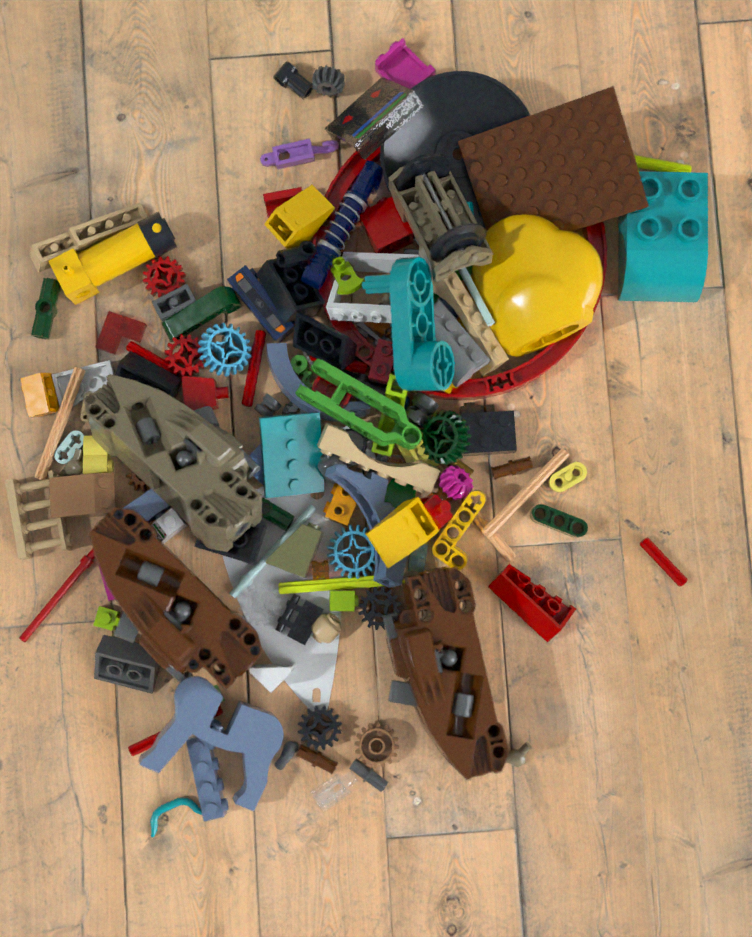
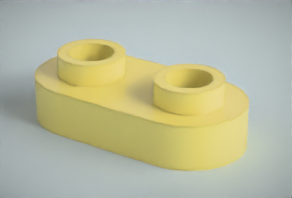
[549,462,587,493]

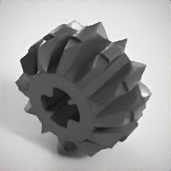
[312,65,345,97]

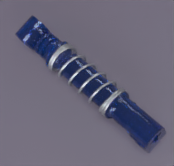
[301,161,383,290]

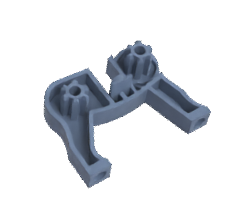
[138,676,283,811]

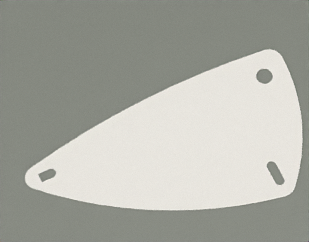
[222,479,343,711]

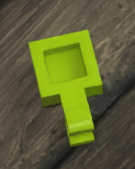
[93,606,120,631]

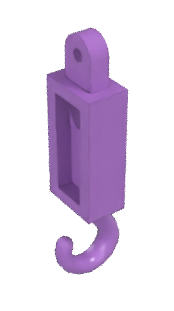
[260,139,339,169]

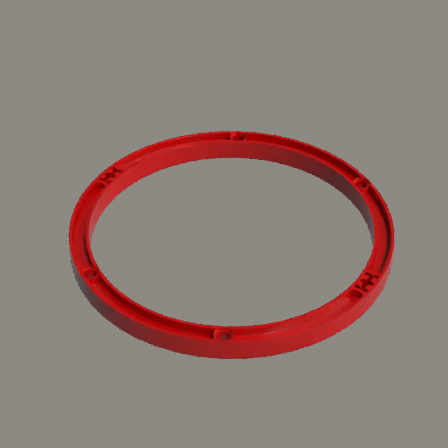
[313,130,607,401]

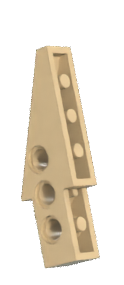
[29,203,148,272]

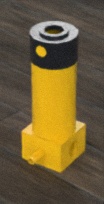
[48,211,177,305]

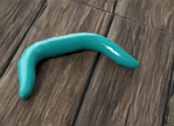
[150,797,202,837]

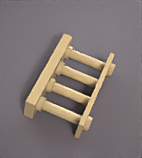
[5,471,73,560]

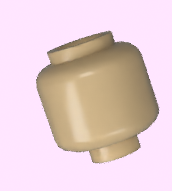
[311,613,341,643]

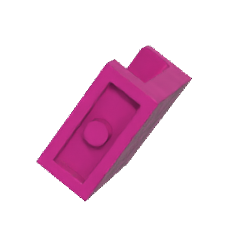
[375,38,435,97]

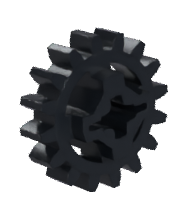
[358,587,401,630]
[298,705,342,750]

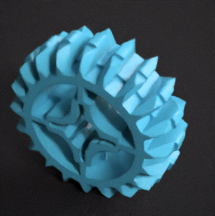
[198,322,252,377]
[327,525,375,579]

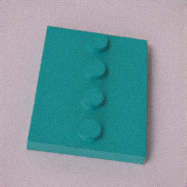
[259,412,325,498]

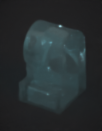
[408,543,428,572]

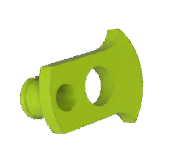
[330,257,365,295]

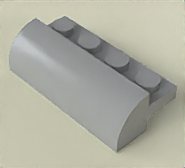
[434,300,490,387]

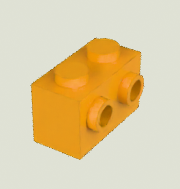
[20,372,59,417]
[323,483,357,527]

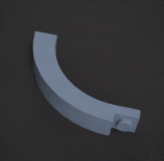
[266,343,370,423]

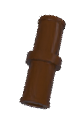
[491,456,533,479]
[296,744,338,774]

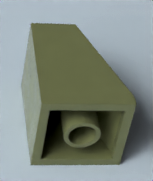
[265,523,324,578]

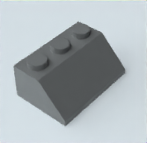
[94,635,160,694]

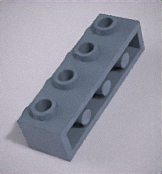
[186,736,229,822]

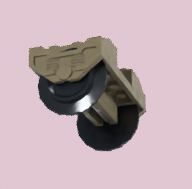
[389,154,493,282]

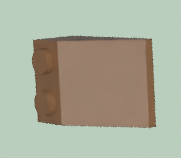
[49,473,115,519]

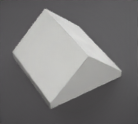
[250,663,296,693]

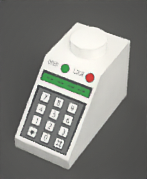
[144,508,188,543]

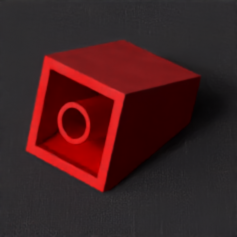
[357,197,414,254]

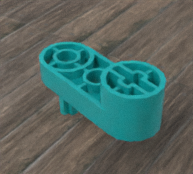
[362,257,455,391]

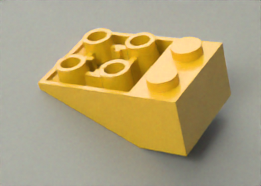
[264,185,335,249]
[366,497,440,568]

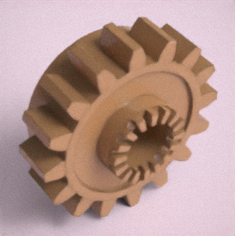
[354,722,399,769]

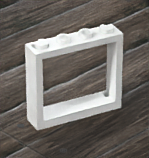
[326,252,420,323]

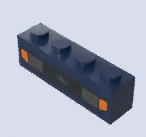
[227,265,295,343]

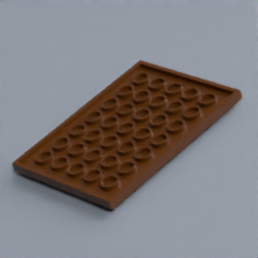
[458,86,649,231]

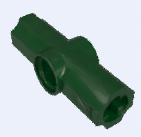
[31,278,61,340]
[262,497,295,531]

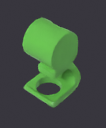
[290,355,313,390]

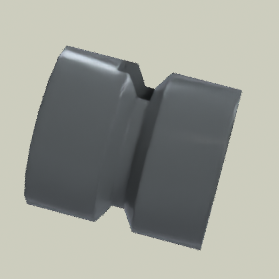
[406,392,439,429]

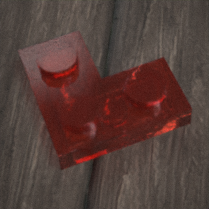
[95,311,147,355]

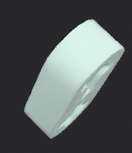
[54,431,85,465]

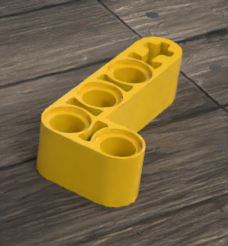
[432,489,486,570]

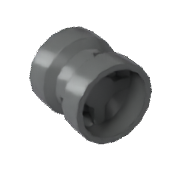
[254,393,282,417]

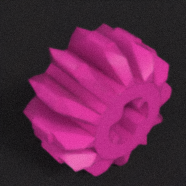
[438,465,473,501]

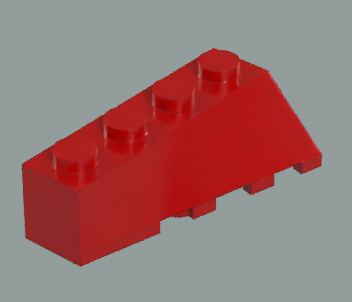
[488,564,576,643]

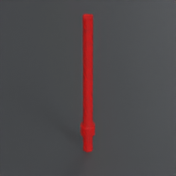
[19,548,95,642]

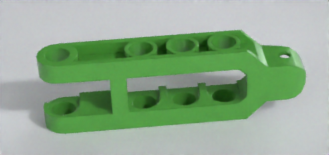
[295,359,422,450]

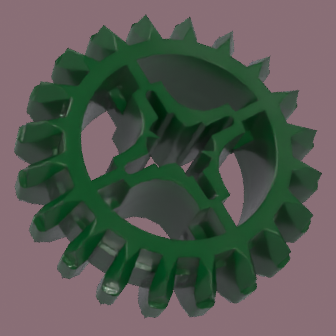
[420,410,471,465]

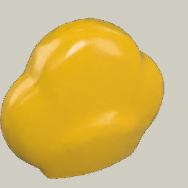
[465,214,603,357]

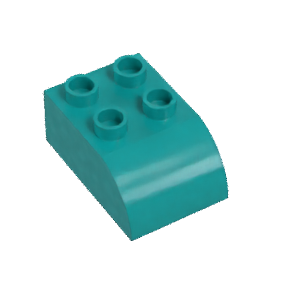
[618,171,708,302]

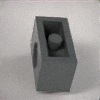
[152,284,196,322]

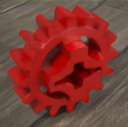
[143,256,186,298]
[164,334,206,378]

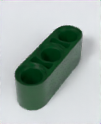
[530,504,588,538]

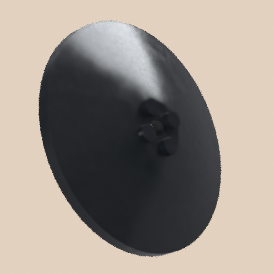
[380,71,530,229]

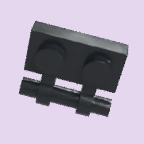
[275,594,324,645]

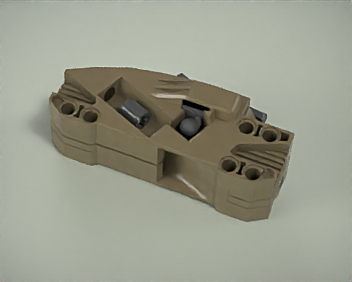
[83,374,262,552]

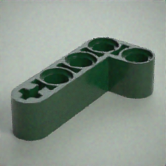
[161,286,242,342]

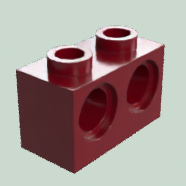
[368,339,394,386]

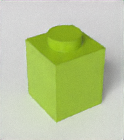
[329,591,358,611]

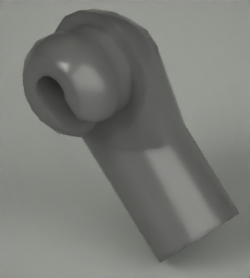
[275,741,299,770]

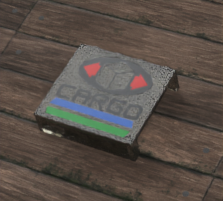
[325,77,424,160]

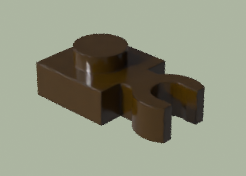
[459,402,495,414]

